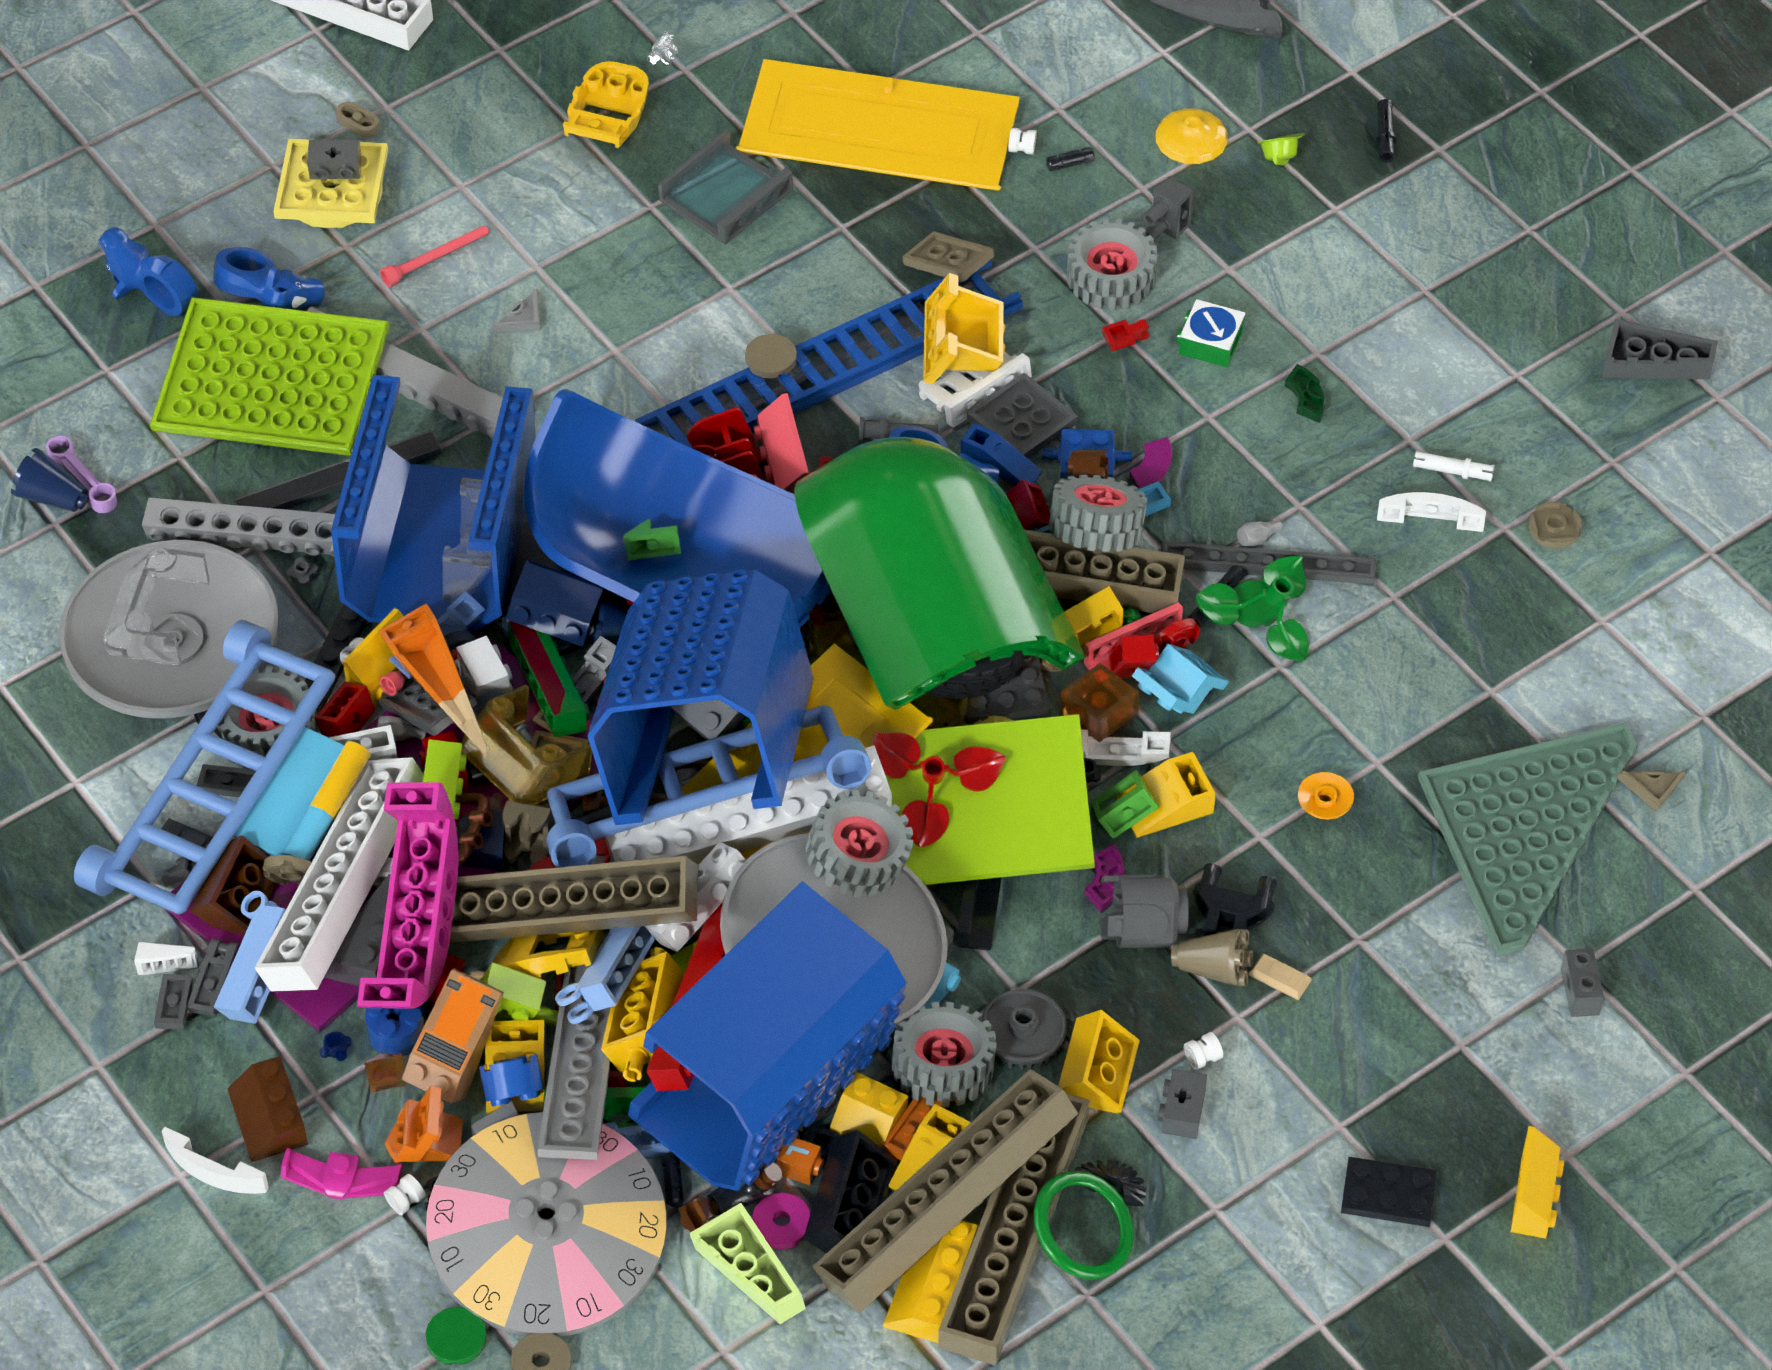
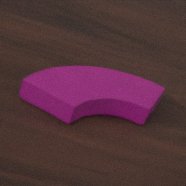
[1129,437,1172,489]
[1084,843,1124,913]

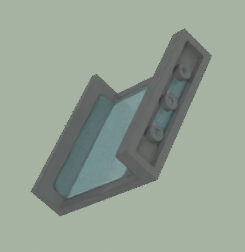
[658,129,793,245]

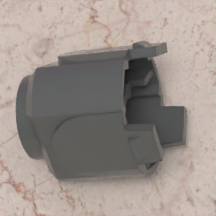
[1099,874,1188,948]

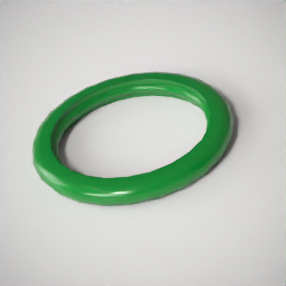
[1034,1171,1134,1280]

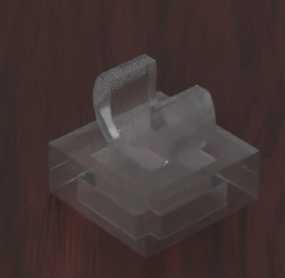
[647,31,679,65]

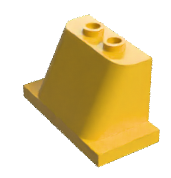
[923,273,1005,385]

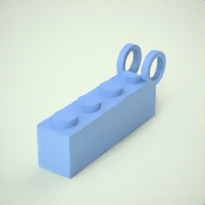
[214,891,286,1024]
[555,926,655,1024]

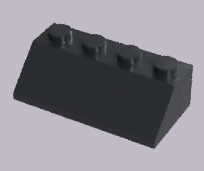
[803,1130,898,1253]

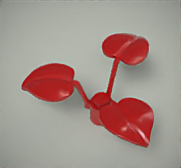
[873,732,1005,847]

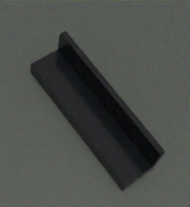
[957,877,1002,951]

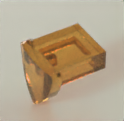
[364,1053,406,1093]

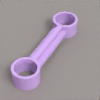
[46,436,118,513]

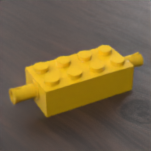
[601,947,685,1082]

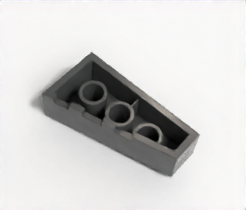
[1602,319,1718,379]
[324,874,391,986]

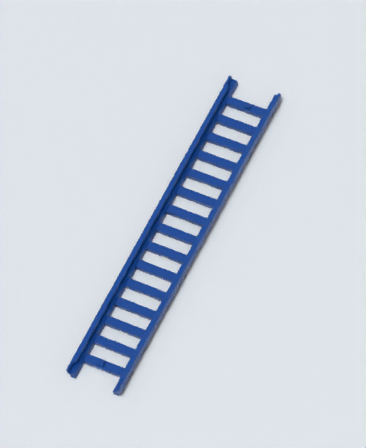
[635,260,1023,448]

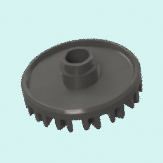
[981,989,1067,1071]

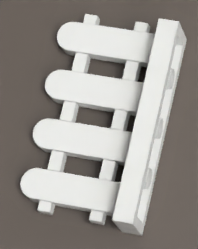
[919,352,1032,428]

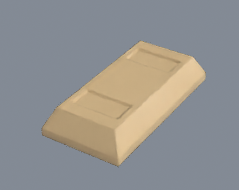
[1248,953,1312,1001]

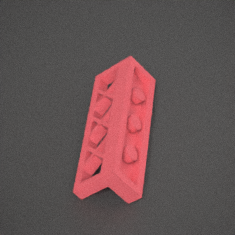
[1084,602,1183,682]

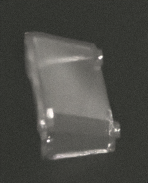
[443,477,492,601]

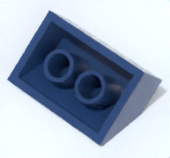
[506,559,604,647]

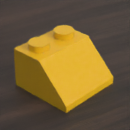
[829,1072,908,1148]

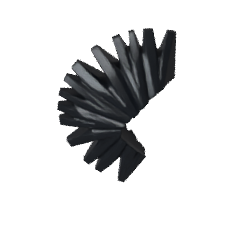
[1075,1160,1146,1206]

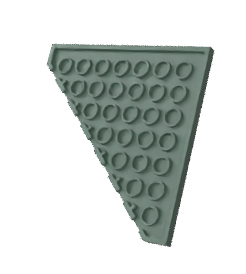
[1418,723,1637,957]

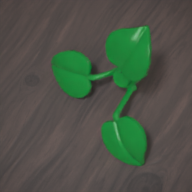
[1195,556,1309,662]

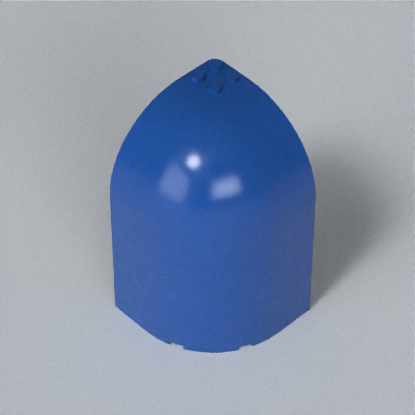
[524,389,831,627]

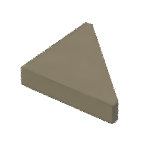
[1616,771,1686,811]

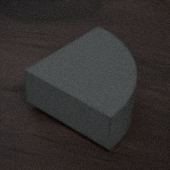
[162,857,192,887]

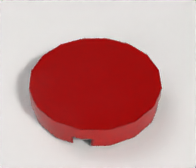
[1154,618,1201,656]

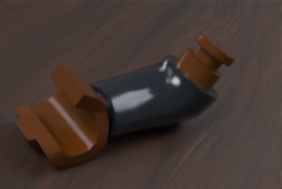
[678,1163,782,1233]

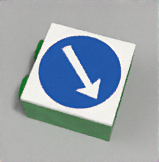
[1176,299,1245,368]

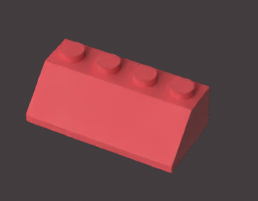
[753,393,809,494]

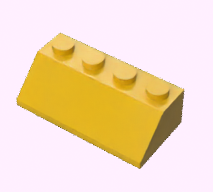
[883,1220,978,1343]

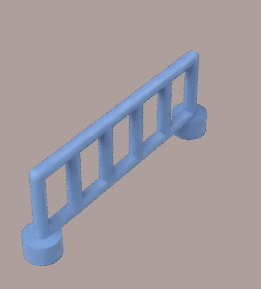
[74,620,335,914]
[547,705,871,868]

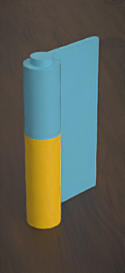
[234,727,371,861]

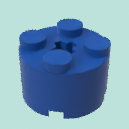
[365,1005,425,1057]
[479,1054,544,1107]

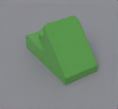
[624,519,681,560]

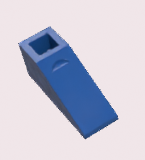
[961,423,1042,485]

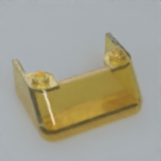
[462,685,592,805]

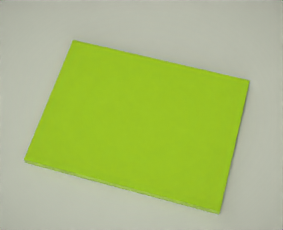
[150,297,390,456]
[885,714,1095,885]

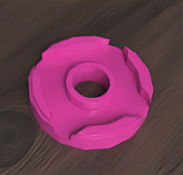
[752,1193,810,1250]

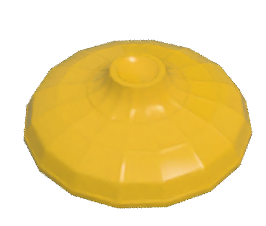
[1155,108,1228,164]

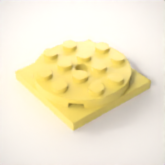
[273,139,388,228]

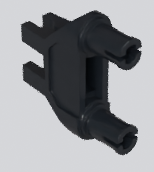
[1193,863,1277,936]

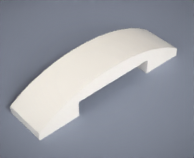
[1377,492,1486,532]
[1081,730,1171,766]
[162,1127,269,1194]

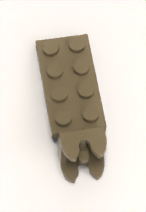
[503,730,590,865]

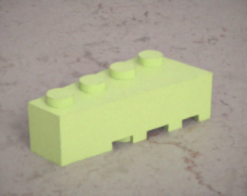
[690,1203,806,1324]

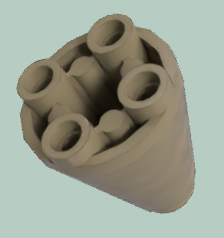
[1171,929,1253,987]

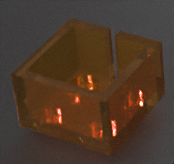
[1061,663,1139,743]

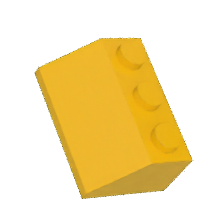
[343,608,403,707]
[1058,1010,1140,1114]
[1510,1126,1564,1239]

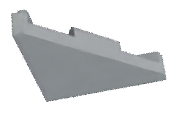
[492,288,541,333]

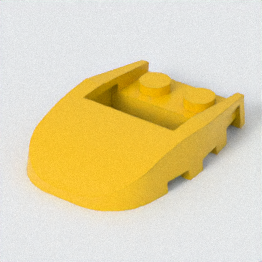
[563,61,649,148]
[490,929,604,979]

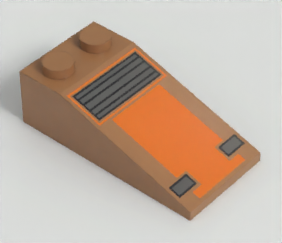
[402,969,504,1103]

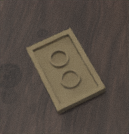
[902,231,994,282]

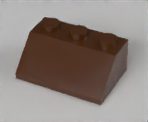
[190,836,276,936]
[227,1056,308,1162]

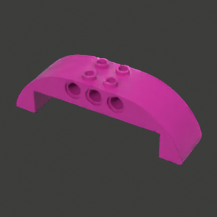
[357,782,459,1009]

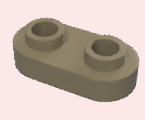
[335,102,380,137]

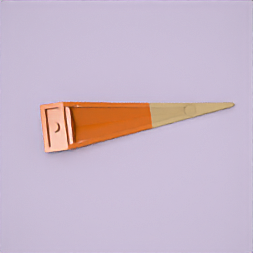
[379,603,490,757]

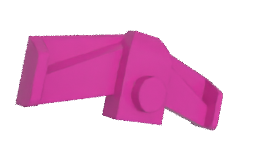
[281,1148,403,1200]

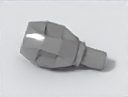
[1237,521,1282,546]
[377,716,426,741]

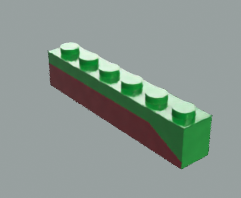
[508,620,590,737]

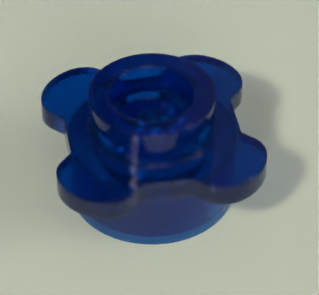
[319,1032,352,1061]

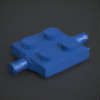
[1042,429,1132,478]

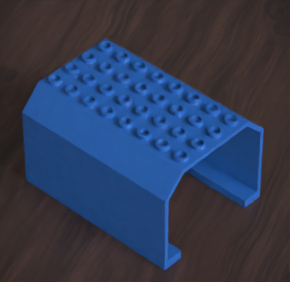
[331,375,536,631]
[587,569,814,825]
[628,881,907,1191]

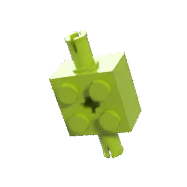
[480,962,558,1029]

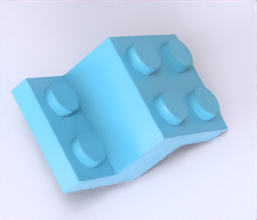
[1132,644,1229,714]

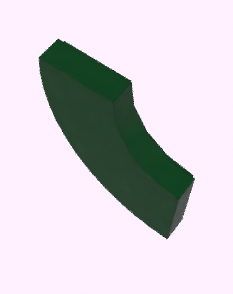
[1285,364,1326,423]

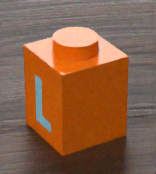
[777,1138,824,1185]

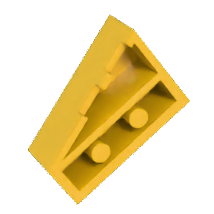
[1042,586,1123,666]

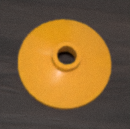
[1298,772,1354,819]

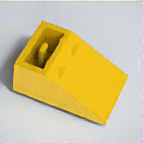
[1116,752,1216,838]
[485,1020,546,1114]
[889,1104,971,1191]

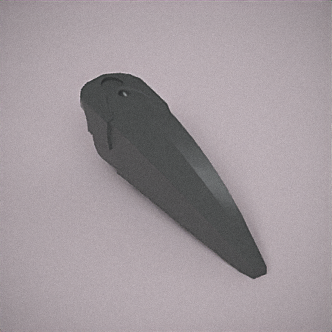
[1147,0,1283,39]

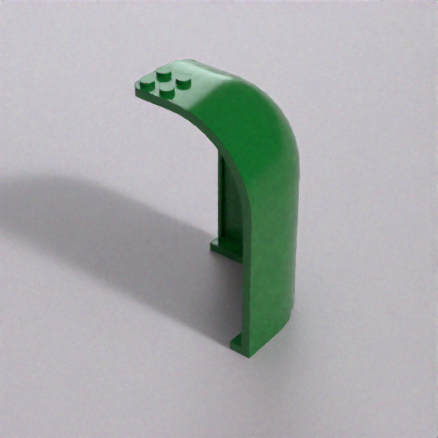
[794,437,1086,710]

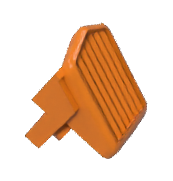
[384,1085,463,1163]

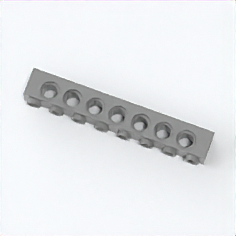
[142,498,335,556]

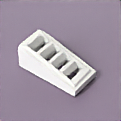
[135,942,199,975]

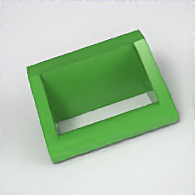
[1090,770,1159,839]

